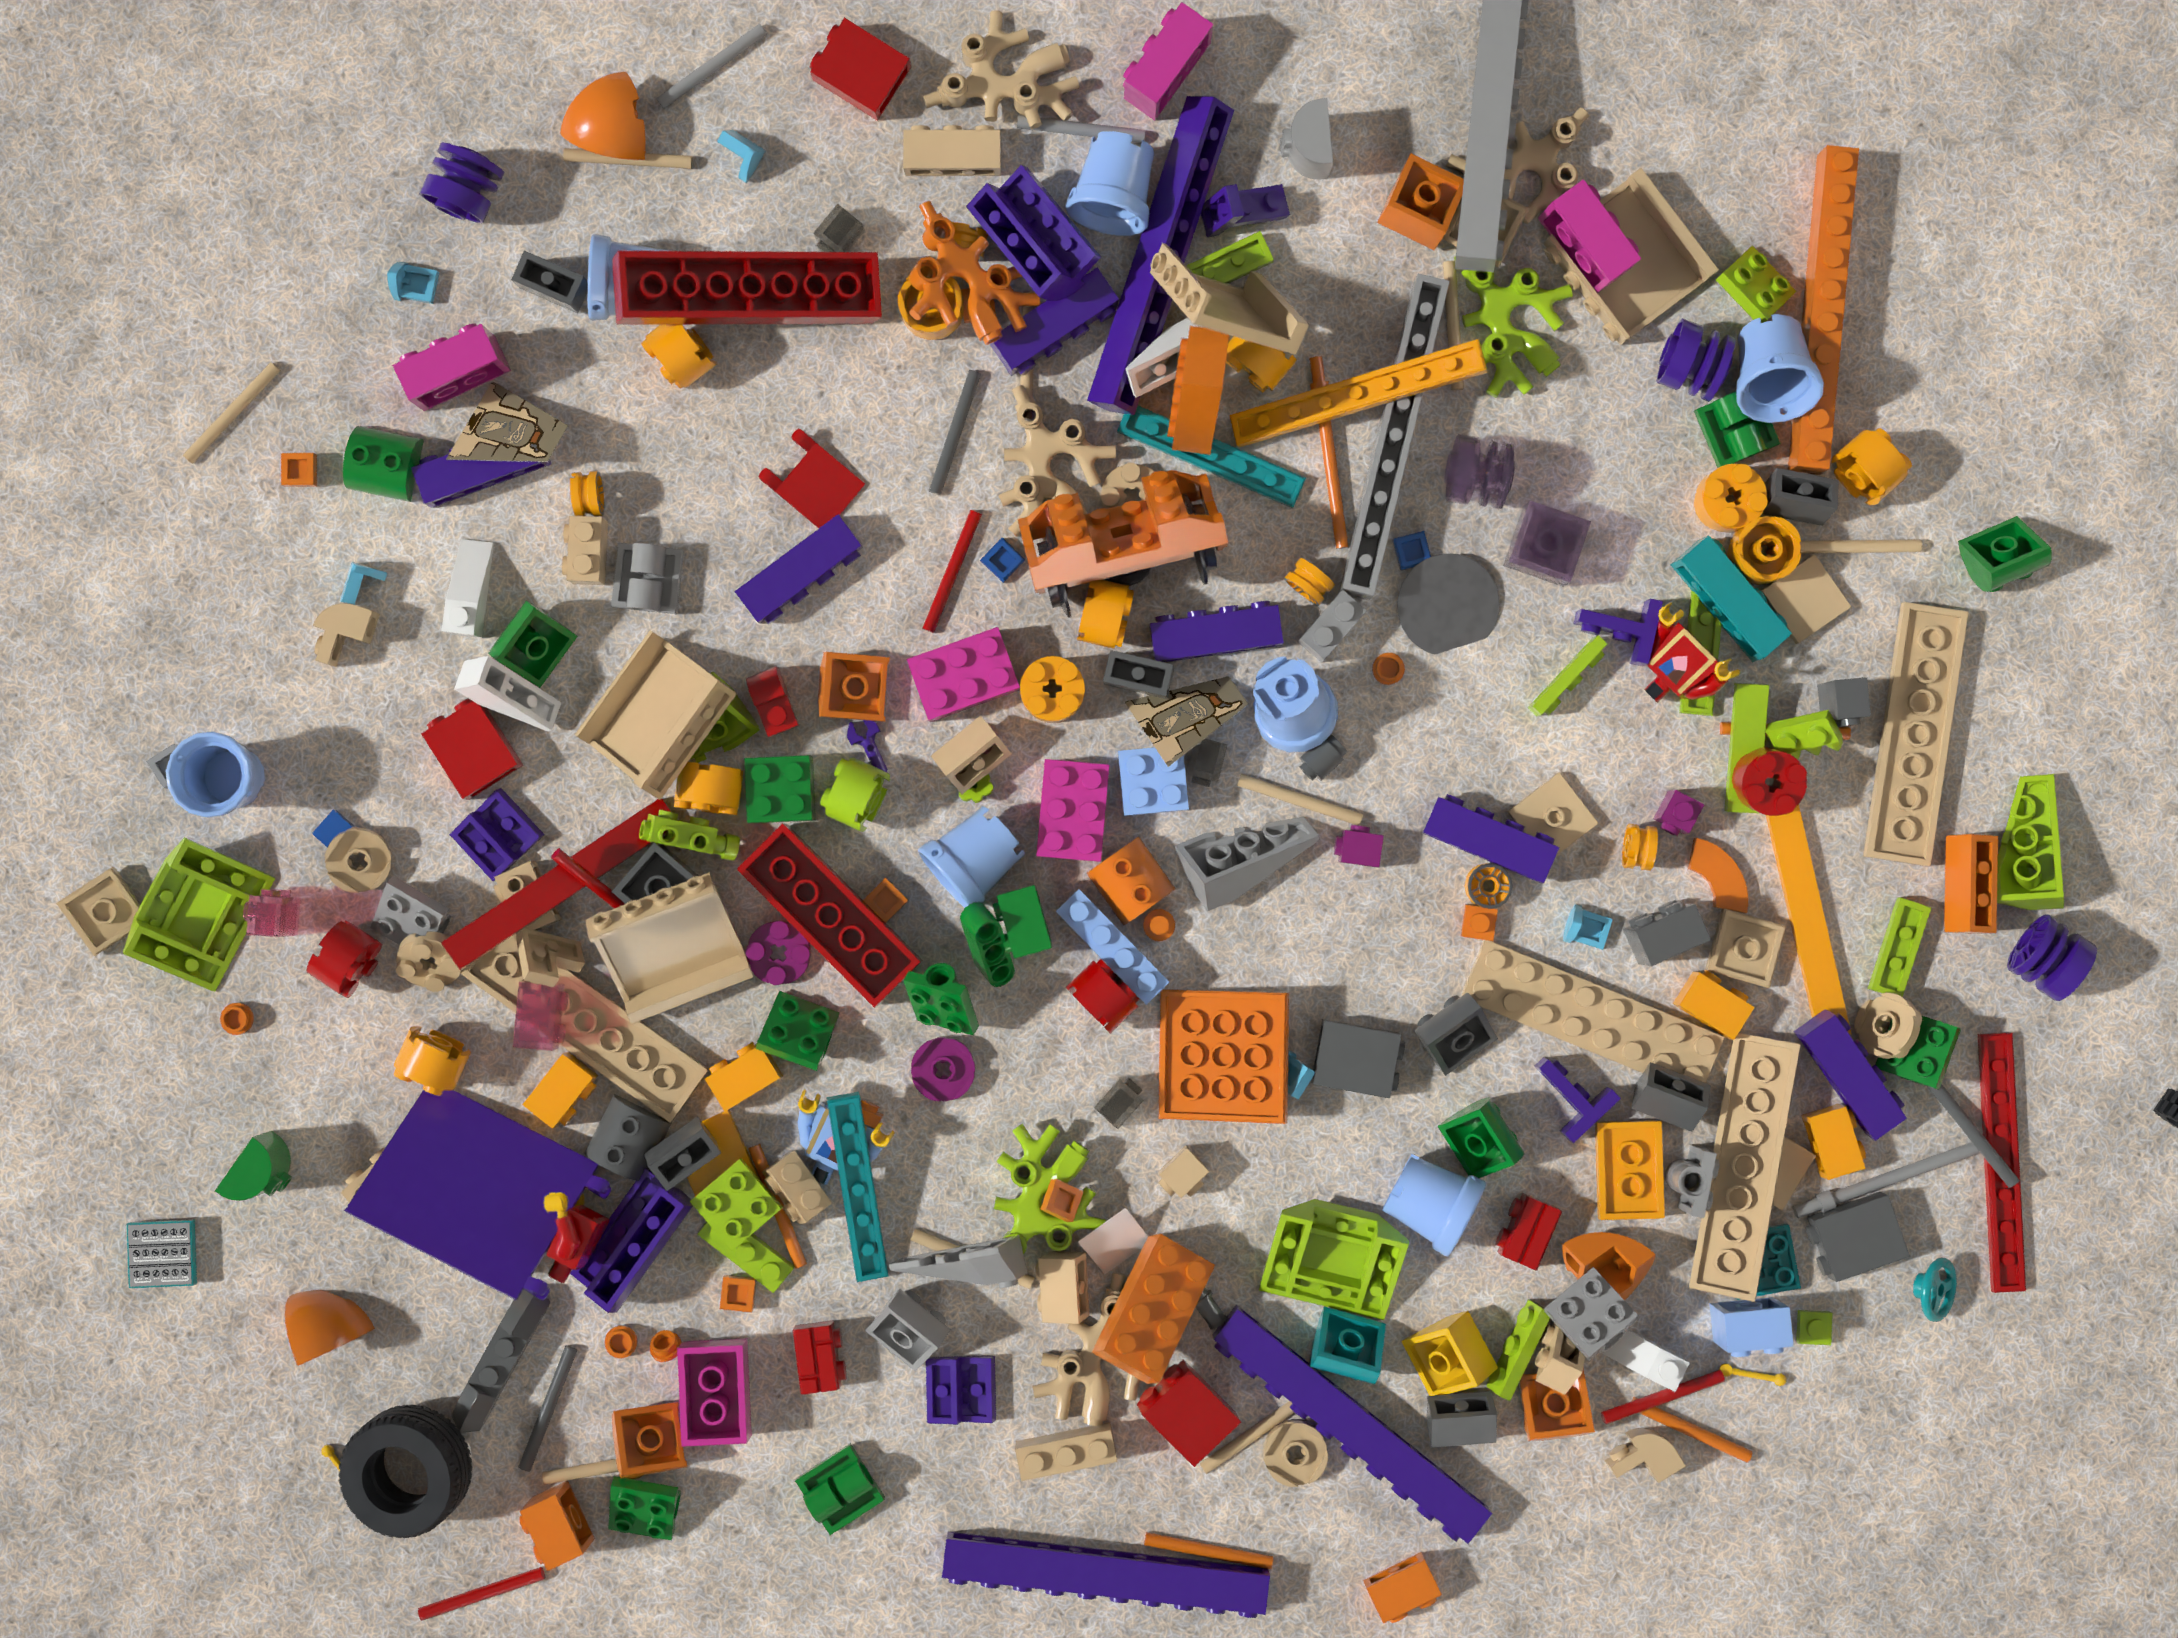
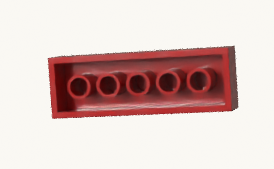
[737,823,923,1008]

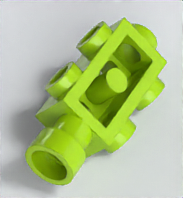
[639,810,740,861]

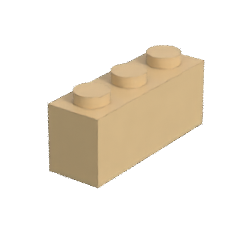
[903,125,1001,176]
[1015,1422,1117,1481]

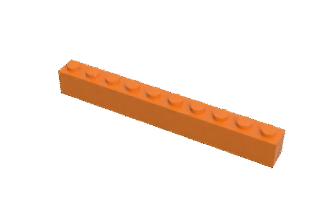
[1788,145,1859,475]

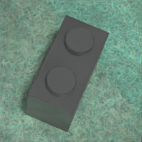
[511,250,588,314]
[1762,468,1839,526]
[1103,650,1175,699]
[1817,677,1871,727]
[1632,1062,1711,1132]
[644,1116,721,1191]
[1427,1391,1497,1448]

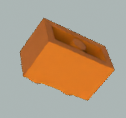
[1363,1552,1442,1624]

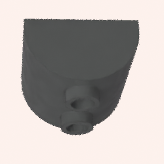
[1414,993,1498,1076]
[584,1094,672,1181]

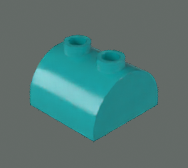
[1310,1306,1386,1384]

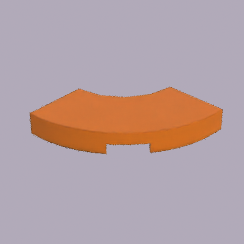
[1688,838,1748,913]

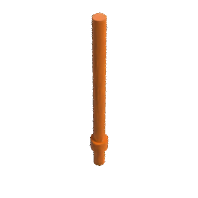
[1309,356,1349,549]

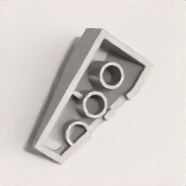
[1175,817,1320,911]
[889,1235,1028,1288]

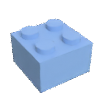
[1118,747,1189,816]
[1709,1297,1794,1357]

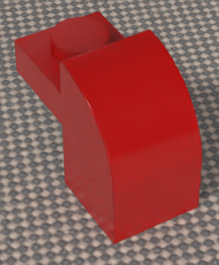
[746,666,800,738]

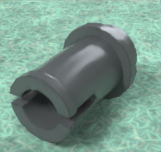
[1195,1288,1227,1330]

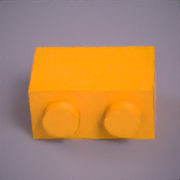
[1673,970,1755,1040]
[705,1042,783,1112]
[522,1052,598,1129]
[1801,1104,1866,1180]

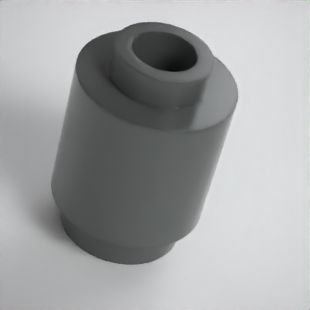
[1299,735,1347,781]

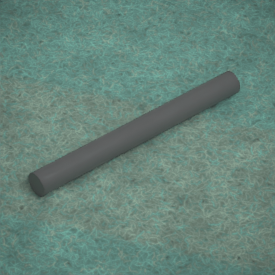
[929,370,981,496]
[1927,1084,2020,1188]
[518,1345,577,1472]

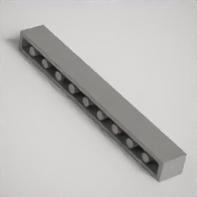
[1455,0,1529,272]
[1339,273,1450,600]

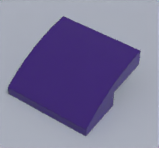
[449,788,545,881]
[926,1356,996,1425]

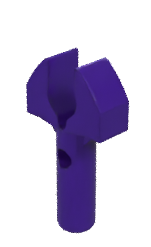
[847,720,888,772]

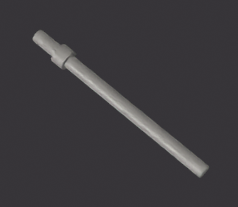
[1793,1142,1979,1218]

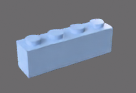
[1056,889,1169,1005]

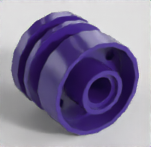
[419,142,505,224]
[1656,318,1736,402]
[2007,915,2098,1001]

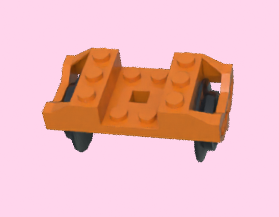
[1017,470,1228,618]

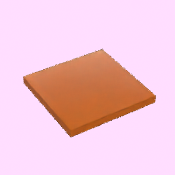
[1158,989,1289,1124]

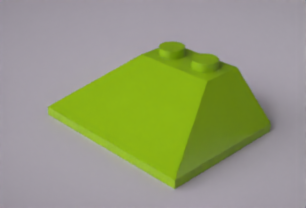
[123,837,275,992]
[1259,1199,1409,1320]

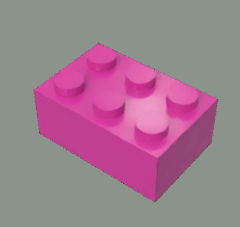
[1123,2,1214,121]
[1538,179,1641,294]
[392,323,511,411]
[906,627,1020,722]
[1036,759,1109,862]
[677,1338,752,1447]

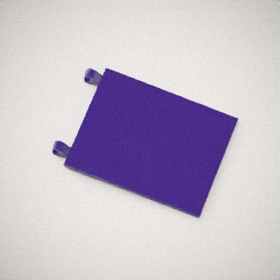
[344,1089,611,1301]

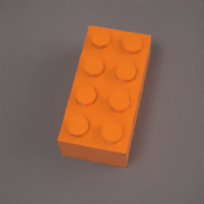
[1167,326,1229,455]
[1092,1233,1215,1384]

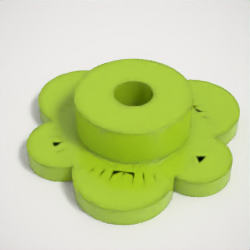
[959,774,993,803]

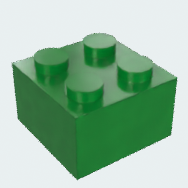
[744,755,816,824]
[993,885,1053,959]

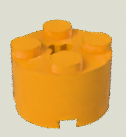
[898,275,964,340]
[641,325,717,389]
[1226,336,1297,393]
[1831,428,1912,505]
[1694,464,1768,533]
[1727,516,1801,585]
[1077,579,1134,649]
[1020,656,1085,723]
[674,762,743,815]
[394,1026,471,1096]

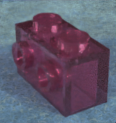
[243,889,301,937]
[513,981,568,1051]

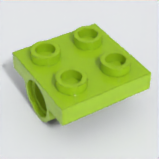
[1716,245,1796,323]
[690,1158,783,1251]

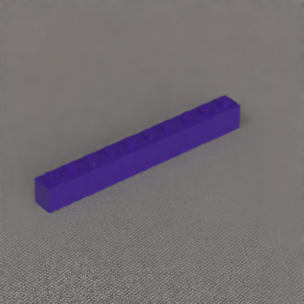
[1087,96,1234,415]
[1212,1304,1492,1544]
[942,1531,1270,1618]

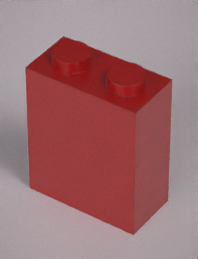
[809,17,912,121]
[421,698,524,800]
[1137,1359,1241,1467]

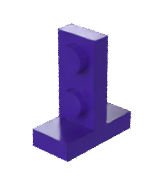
[1201,184,1290,238]
[1573,598,1663,667]
[1535,1057,1621,1143]

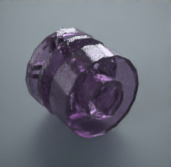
[1444,434,1515,510]

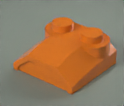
[818,652,890,722]
[1519,1368,1595,1441]
[612,1402,687,1479]

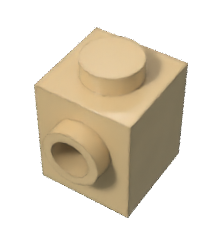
[1158,1146,1209,1198]

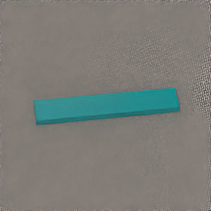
[1117,406,1306,509]
[826,1091,889,1282]

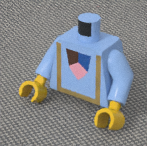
[797,1090,895,1185]

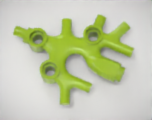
[1454,256,1573,398]
[994,1123,1106,1255]

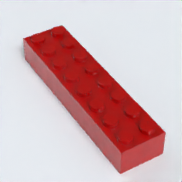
[612,251,882,325]

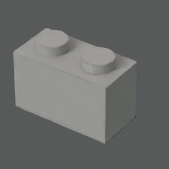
[1298,589,1367,662]

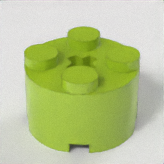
[820,757,890,832]

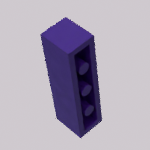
[990,267,1119,377]
[411,448,552,508]
[734,514,863,625]
[1149,601,1284,662]
[1423,794,1560,884]
[1793,1009,1907,1141]

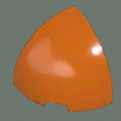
[560,72,646,160]
[1562,1232,1656,1300]
[285,1290,375,1366]

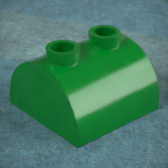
[343,426,424,502]
[1958,516,2052,592]
[488,600,578,688]
[1437,1097,1525,1178]
[215,1131,292,1201]

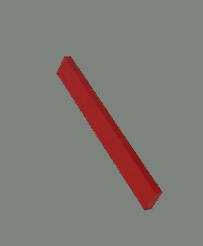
[441,799,671,970]
[1978,1032,2026,1293]

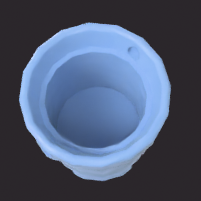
[1065,131,1154,236]
[588,234,671,321]
[1736,314,1824,423]
[1253,657,1338,753]
[166,731,265,818]
[918,806,1025,908]
[1382,1154,1486,1257]

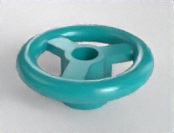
[1913,1258,1957,1322]

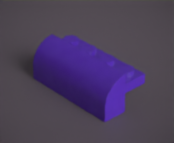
[966,165,1101,301]
[570,1168,693,1313]

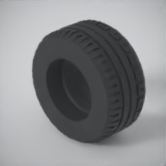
[339,1404,472,1538]

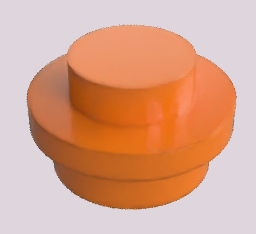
[1372,653,1405,685]
[1143,909,1175,941]
[220,1003,254,1035]
[605,1325,638,1358]
[650,1330,682,1362]

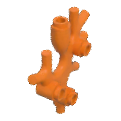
[909,201,1040,345]

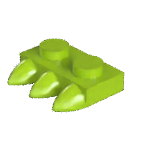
[1766,710,1843,760]

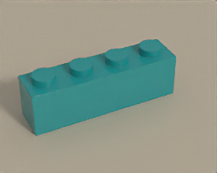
[1670,535,1792,662]

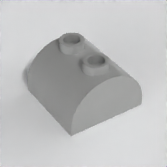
[1280,98,1333,180]
[865,1289,951,1371]

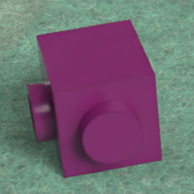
[1653,790,1704,836]
[1334,825,1384,868]

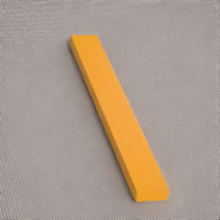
[1229,339,1488,448]
[1766,805,1852,1035]

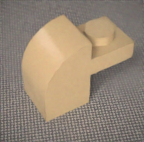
[313,603,380,667]
[1604,1428,1686,1483]

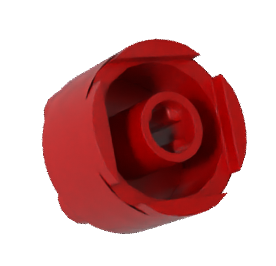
[1732,747,1807,816]
[307,920,383,998]
[1065,959,1140,1034]

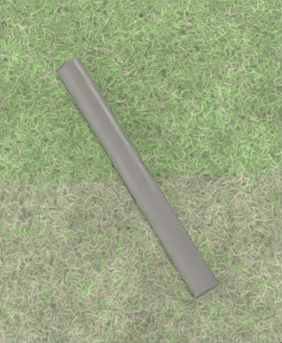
[656,23,767,109]
[1017,115,1145,143]

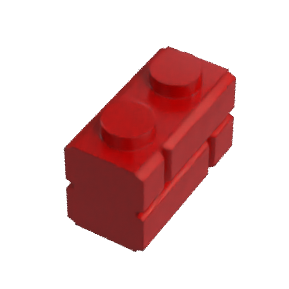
[1495,1193,1563,1271]
[793,1320,847,1395]

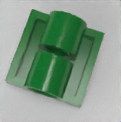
[1694,391,1781,468]
[903,963,979,1036]
[756,991,840,1071]
[1875,1016,1961,1090]
[795,1443,885,1535]
[608,1476,681,1541]

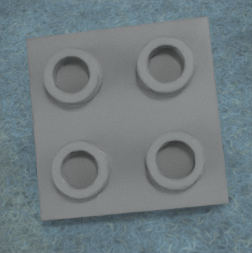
[611,543,684,615]
[370,876,451,960]
[1665,1145,1719,1218]
[1544,1267,1639,1360]

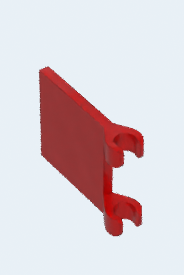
[758,429,865,528]

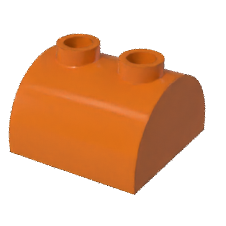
[1086,836,1176,926]

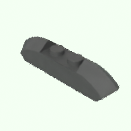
[452,1290,551,1433]

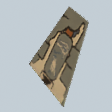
[446,382,568,462]
[1125,676,1249,767]

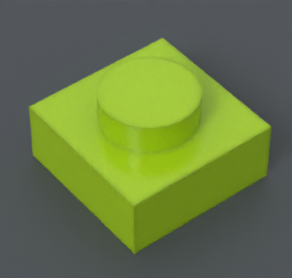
[1796,1310,1833,1346]

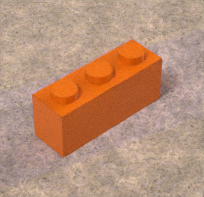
[1944,834,1998,934]

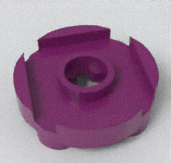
[745,921,811,985]
[911,1037,976,1101]

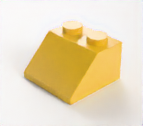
[1401,1310,1498,1396]

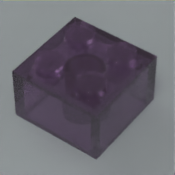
[1503,501,1591,587]

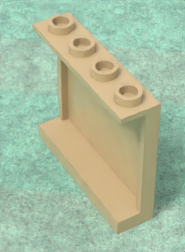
[1543,168,1719,345]
[1150,243,1309,355]
[575,630,737,800]
[585,873,753,1024]

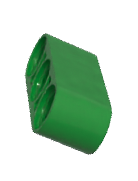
[960,902,1015,987]

